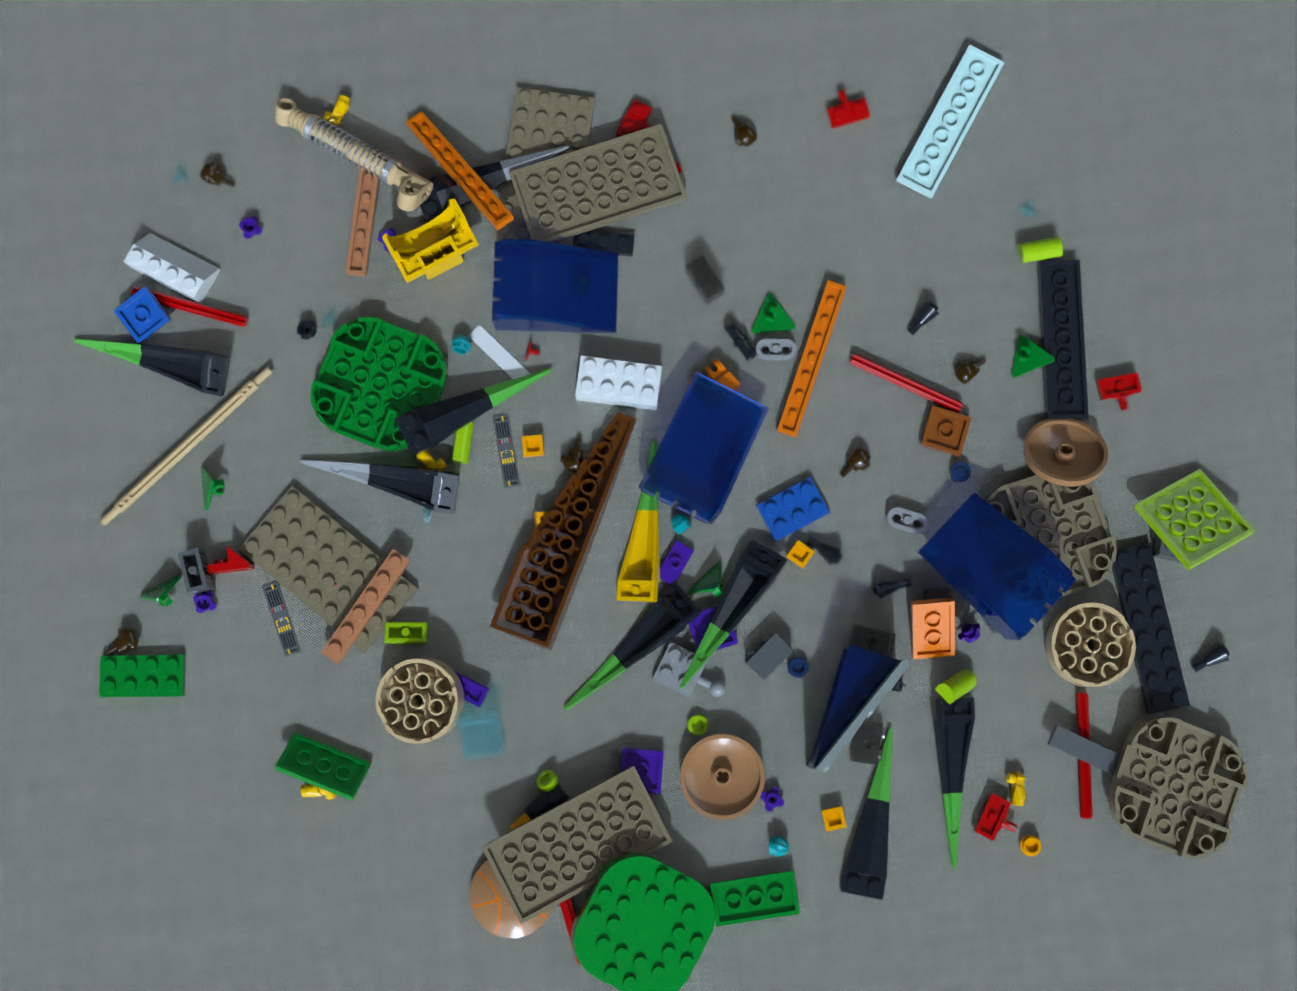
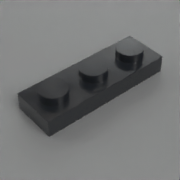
[573,231,635,257]

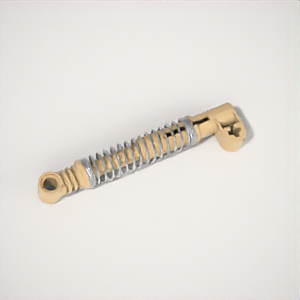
[275,98,433,211]

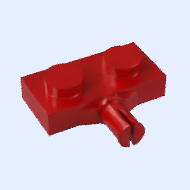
[826,90,870,129]
[616,100,652,137]
[1096,372,1142,411]
[973,793,1017,841]

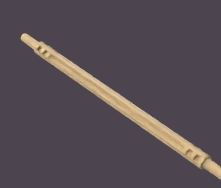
[99,367,273,526]

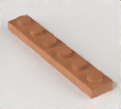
[345,167,380,277]
[321,549,411,664]

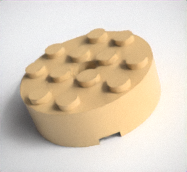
[1045,603,1136,687]
[376,657,464,744]

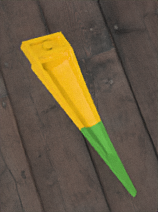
[616,440,660,602]

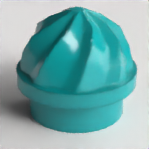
[451,334,472,355]
[671,514,692,535]
[769,835,789,857]

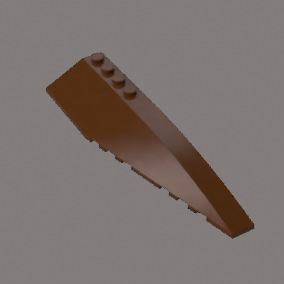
[490,412,637,651]

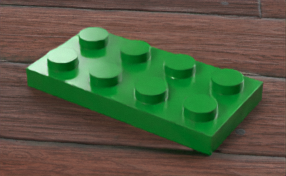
[99,655,186,698]
[275,732,371,801]
[709,870,800,927]

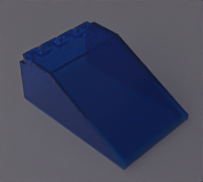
[492,239,619,333]
[638,372,769,525]
[918,493,1076,640]

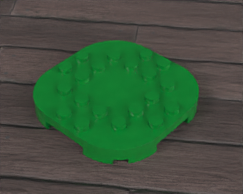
[310,317,448,452]
[571,853,715,991]

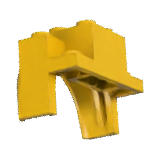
[382,199,479,283]

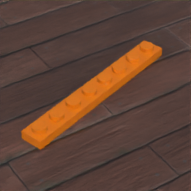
[406,111,514,231]
[776,280,847,438]

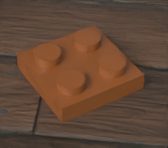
[920,406,972,457]

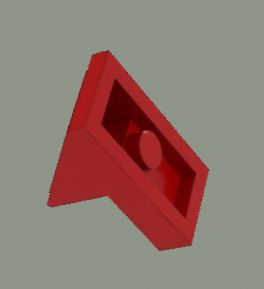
[208,546,255,574]

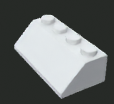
[123,233,220,304]

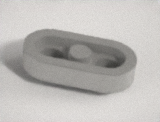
[755,339,796,361]
[886,507,928,534]

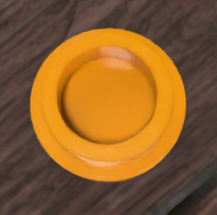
[1020,835,1041,856]

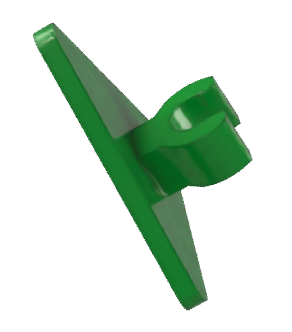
[751,293,796,334]
[1012,335,1055,378]
[201,466,225,510]
[687,561,723,596]
[140,574,182,607]

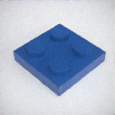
[113,287,172,344]

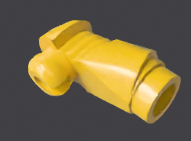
[323,95,351,126]
[416,450,447,470]
[1006,771,1027,807]
[300,783,336,800]

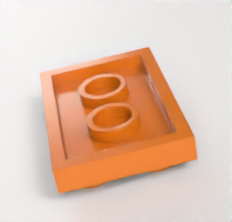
[911,597,955,659]

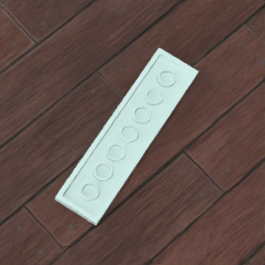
[896,44,1005,199]

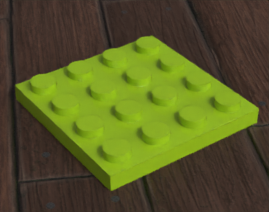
[1134,469,1255,571]

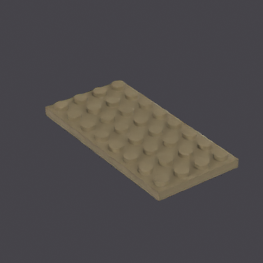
[493,87,595,252]
[509,124,687,248]
[239,486,418,653]
[482,765,673,924]

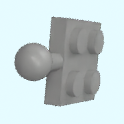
[652,642,726,698]

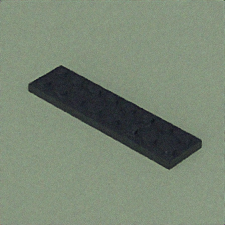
[1038,260,1089,420]
[1112,543,1190,714]

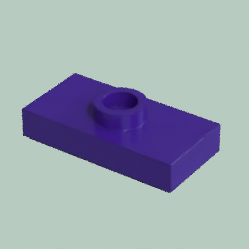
[660,540,694,586]
[453,670,490,707]

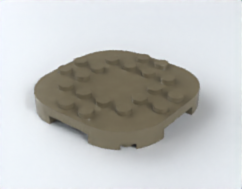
[977,475,1117,604]
[1108,717,1248,859]

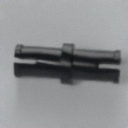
[724,321,757,361]

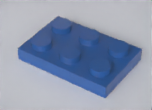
[756,477,830,542]

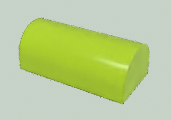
[1017,236,1063,263]
[452,422,474,464]
[384,622,429,644]
[935,669,977,704]

